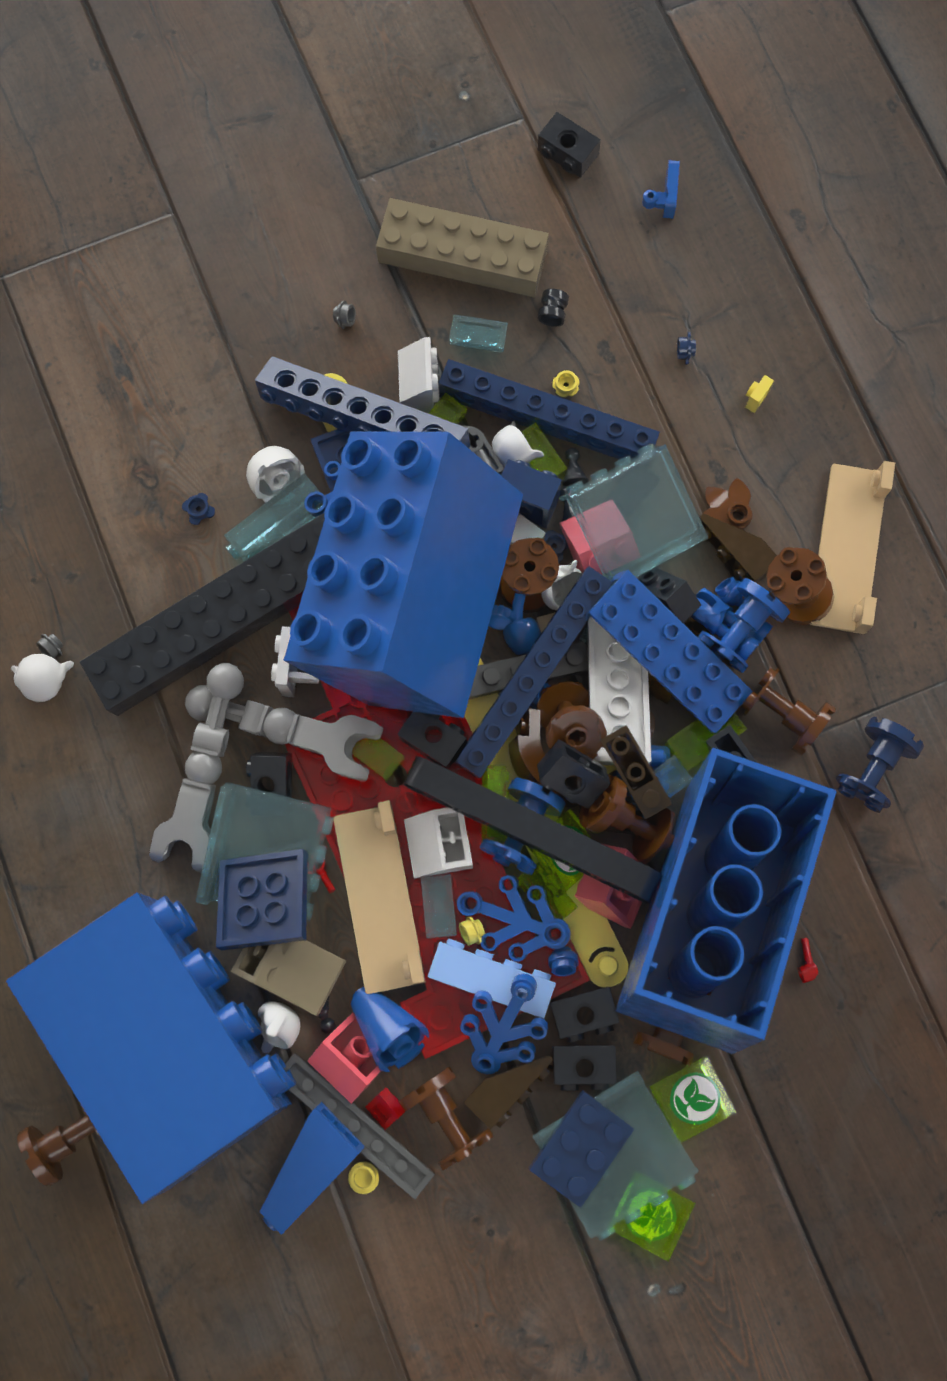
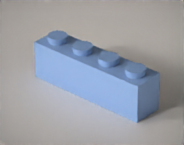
[427,939,556,1019]

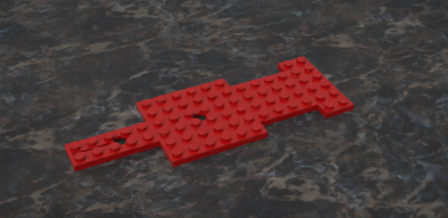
[285,606,590,1059]

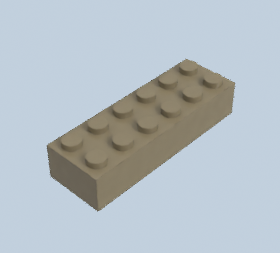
[376,198,549,297]

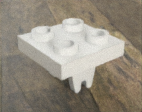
[271,626,319,697]

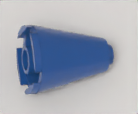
[351,987,429,1072]

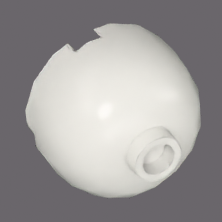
[246,446,305,503]

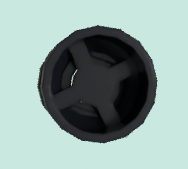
[537,289,569,327]

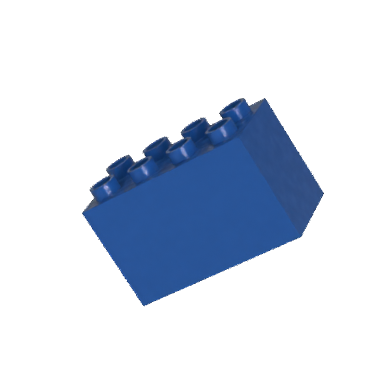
[283,432,523,718]
[615,748,836,1054]
[6,892,296,1204]

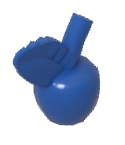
[489,593,541,655]

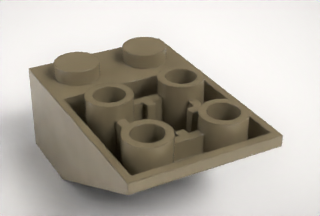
[231,940,346,1017]

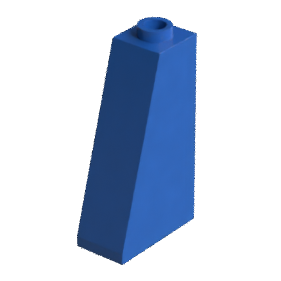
[260,1102,365,1235]

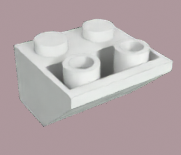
[398,337,439,413]
[404,807,473,879]

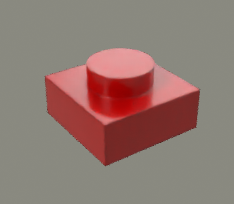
[365,1087,405,1130]

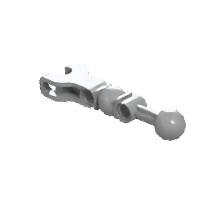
[149,663,244,874]
[185,685,384,782]

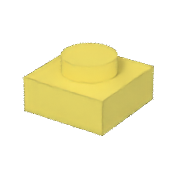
[745,375,774,413]

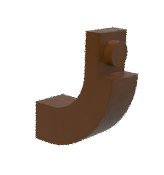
[509,709,578,808]

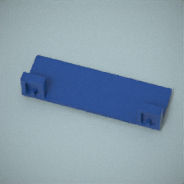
[589,570,752,733]

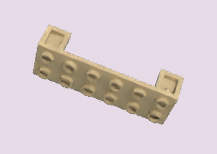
[810,461,895,635]
[333,800,426,994]

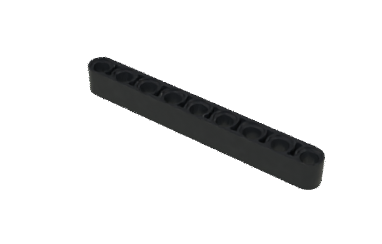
[403,756,662,904]

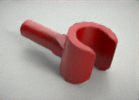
[308,855,336,894]
[797,938,818,983]

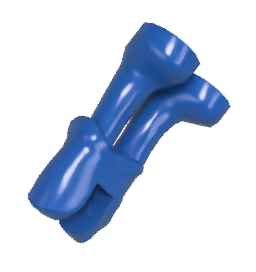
[691,588,773,661]

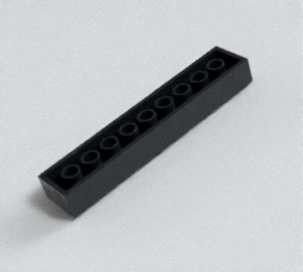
[80,513,325,716]

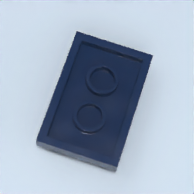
[529,1090,635,1208]

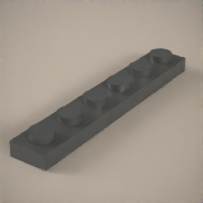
[469,641,588,699]
[284,1053,435,1199]

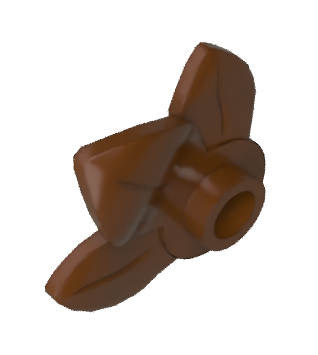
[704,478,752,529]

